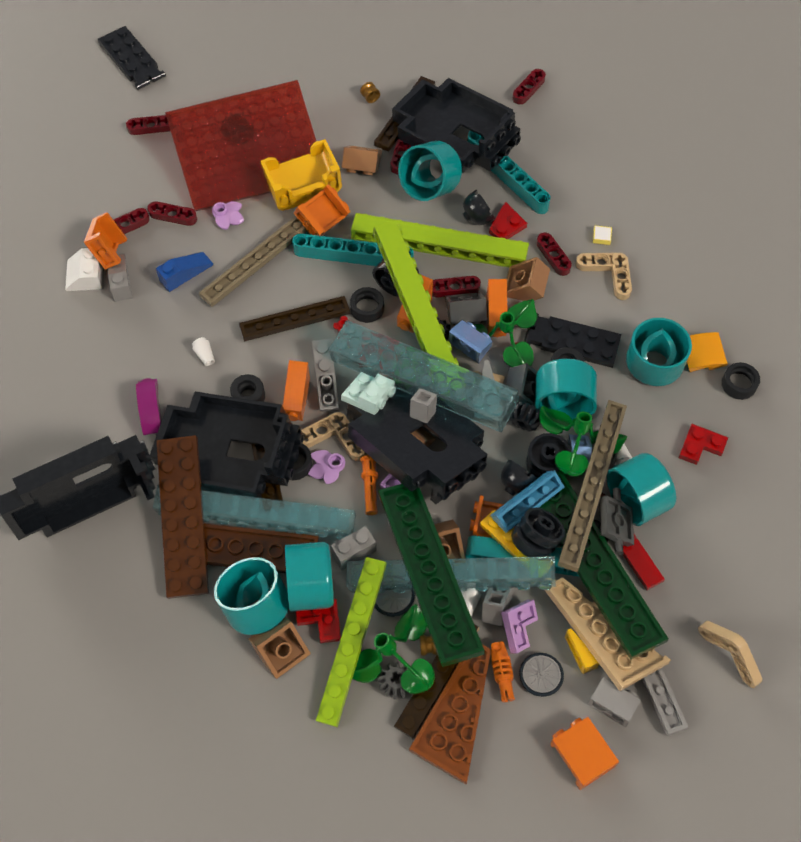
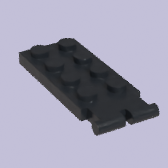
[98,26,166,90]
[524,313,622,368]

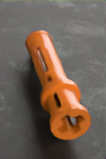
[360,455,378,516]

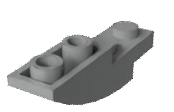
[312,339,339,411]

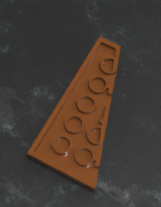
[409,644,491,785]

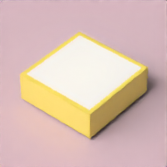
[593,226,612,245]

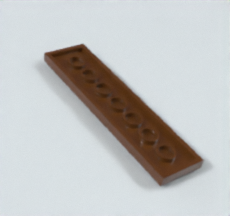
[157,435,209,599]

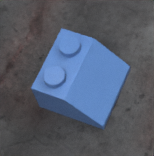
[449,320,492,363]

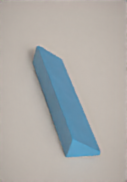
[490,470,564,533]

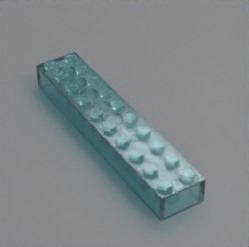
[329,320,519,433]

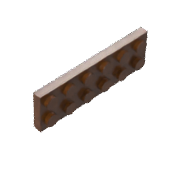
[204,523,319,573]

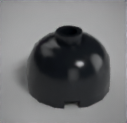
[462,190,495,225]
[501,460,538,497]

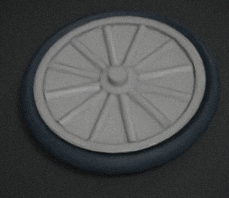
[374,576,415,617]
[519,653,564,697]

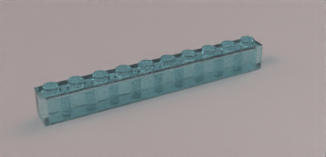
[153,485,356,540]
[346,556,556,593]

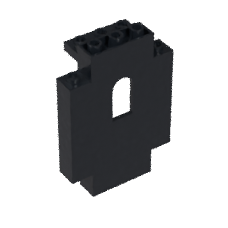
[392,78,521,173]
[347,376,488,504]
[150,391,304,500]
[0,435,156,540]

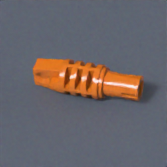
[491,641,515,702]

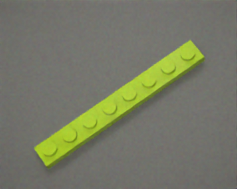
[315,557,387,728]

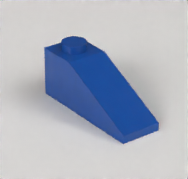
[156,252,213,292]

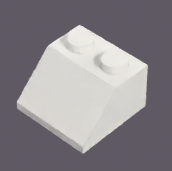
[65,248,103,291]

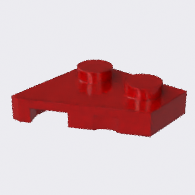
[489,202,527,239]

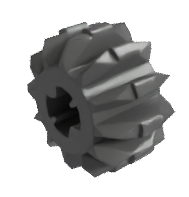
[378,662,407,699]

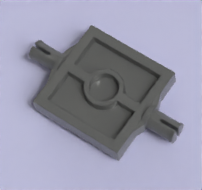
[600,488,634,555]

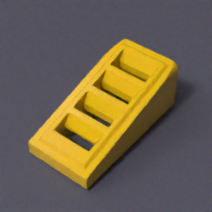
[565,628,599,674]

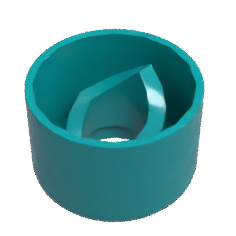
[398,141,462,201]
[626,318,692,386]
[535,359,597,420]
[607,453,677,526]
[285,542,334,612]
[214,557,289,635]

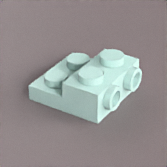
[341,372,396,415]

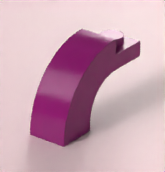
[136,378,162,435]

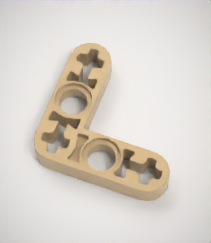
[576,253,632,300]
[301,412,366,461]
[698,621,763,688]

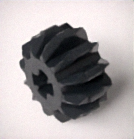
[509,401,540,432]

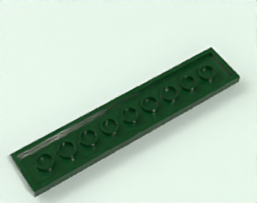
[539,470,669,660]
[378,484,485,667]

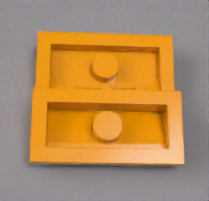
[687,332,728,372]

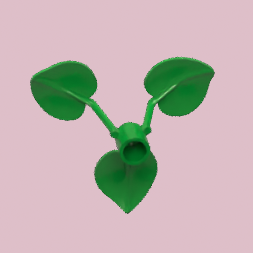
[473,299,537,367]
[539,405,627,476]
[352,604,435,694]

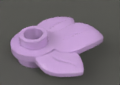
[212,201,244,230]
[308,450,346,484]

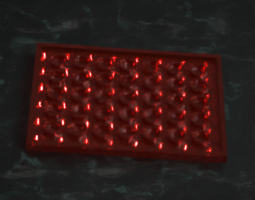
[165,80,316,211]

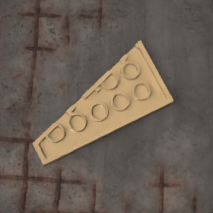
[544,577,671,691]

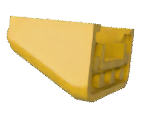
[261,139,342,211]

